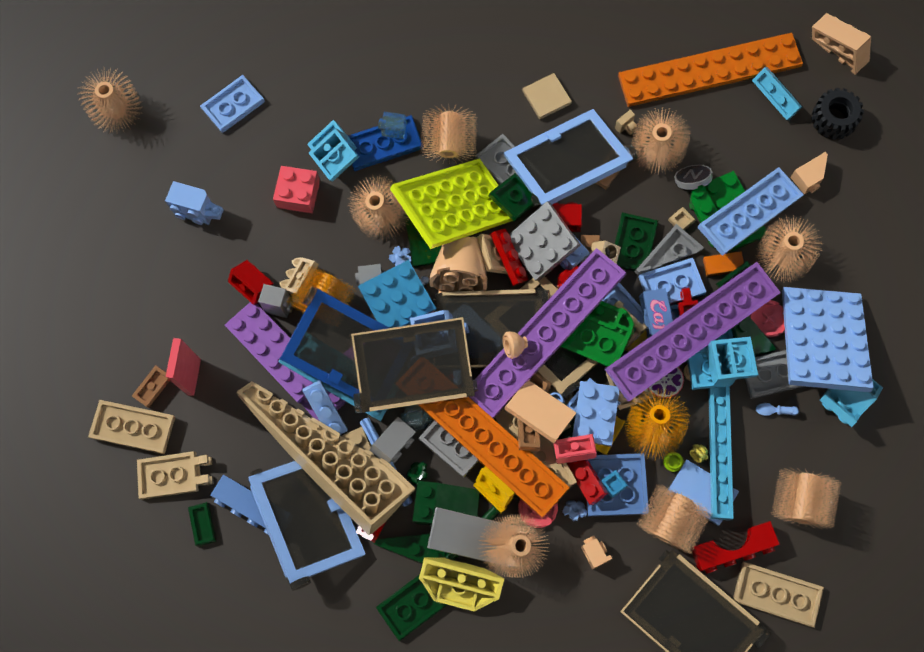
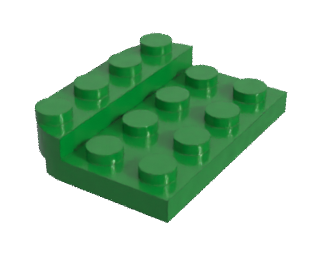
[689,171,768,253]
[560,301,635,367]

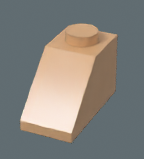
[790,152,828,194]

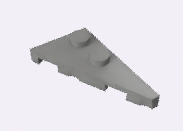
[635,224,704,275]

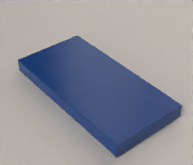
[348,115,424,171]

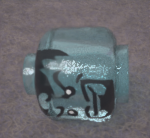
[401,405,431,430]

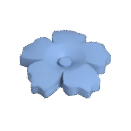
[389,246,411,266]
[562,500,587,521]

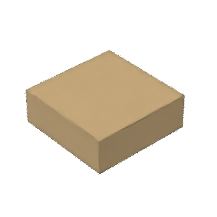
[668,207,695,231]

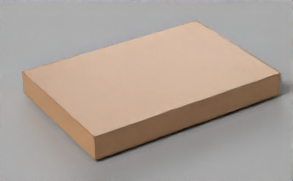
[505,381,576,443]

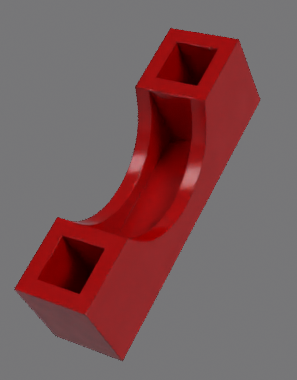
[691,521,780,574]

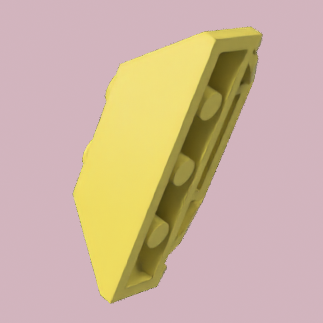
[419,557,504,611]

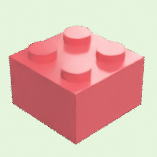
[273,166,320,214]

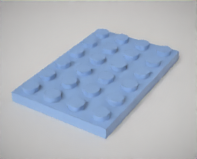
[782,287,873,392]

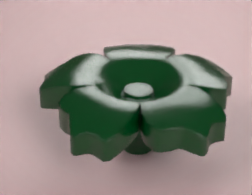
[406,462,428,485]

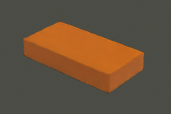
[703,252,744,277]

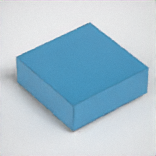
[601,470,628,499]

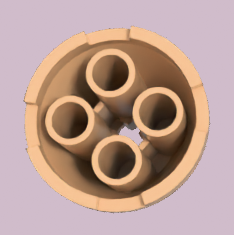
[429,237,487,295]

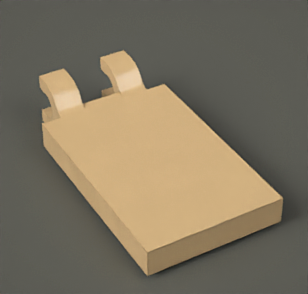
[137,451,214,500]

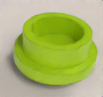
[663,452,684,472]

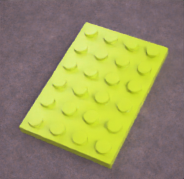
[390,159,513,249]

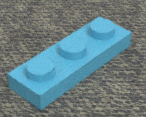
[752,67,802,120]

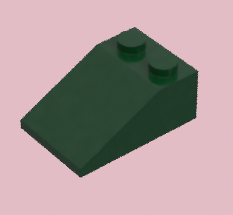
[413,481,480,526]

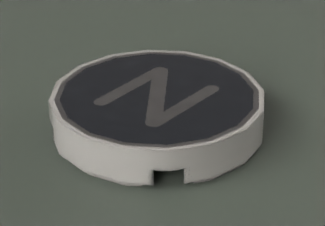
[674,165,713,190]

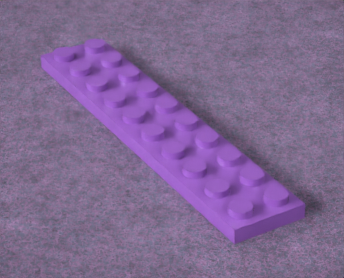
[470,248,626,419]
[604,262,781,402]

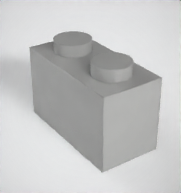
[258,284,293,318]
[369,417,416,463]

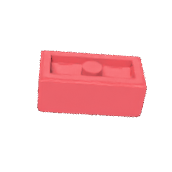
[553,434,597,464]

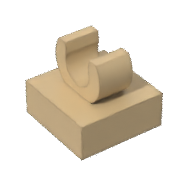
[615,110,637,135]

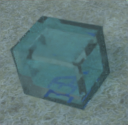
[378,112,407,139]

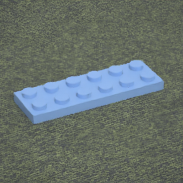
[697,167,804,256]

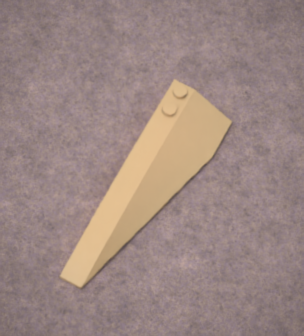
[237,381,415,536]

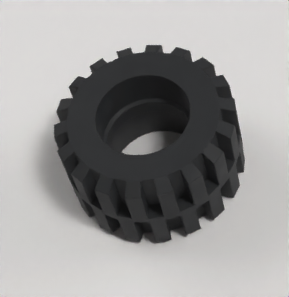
[811,88,864,140]

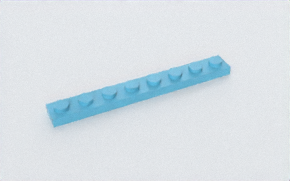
[708,386,733,520]

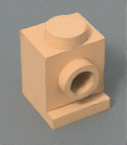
[581,536,612,569]

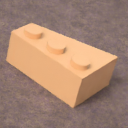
[812,13,871,75]

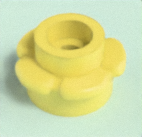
[690,444,708,463]

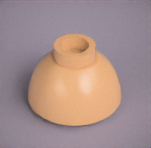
[503,331,528,359]

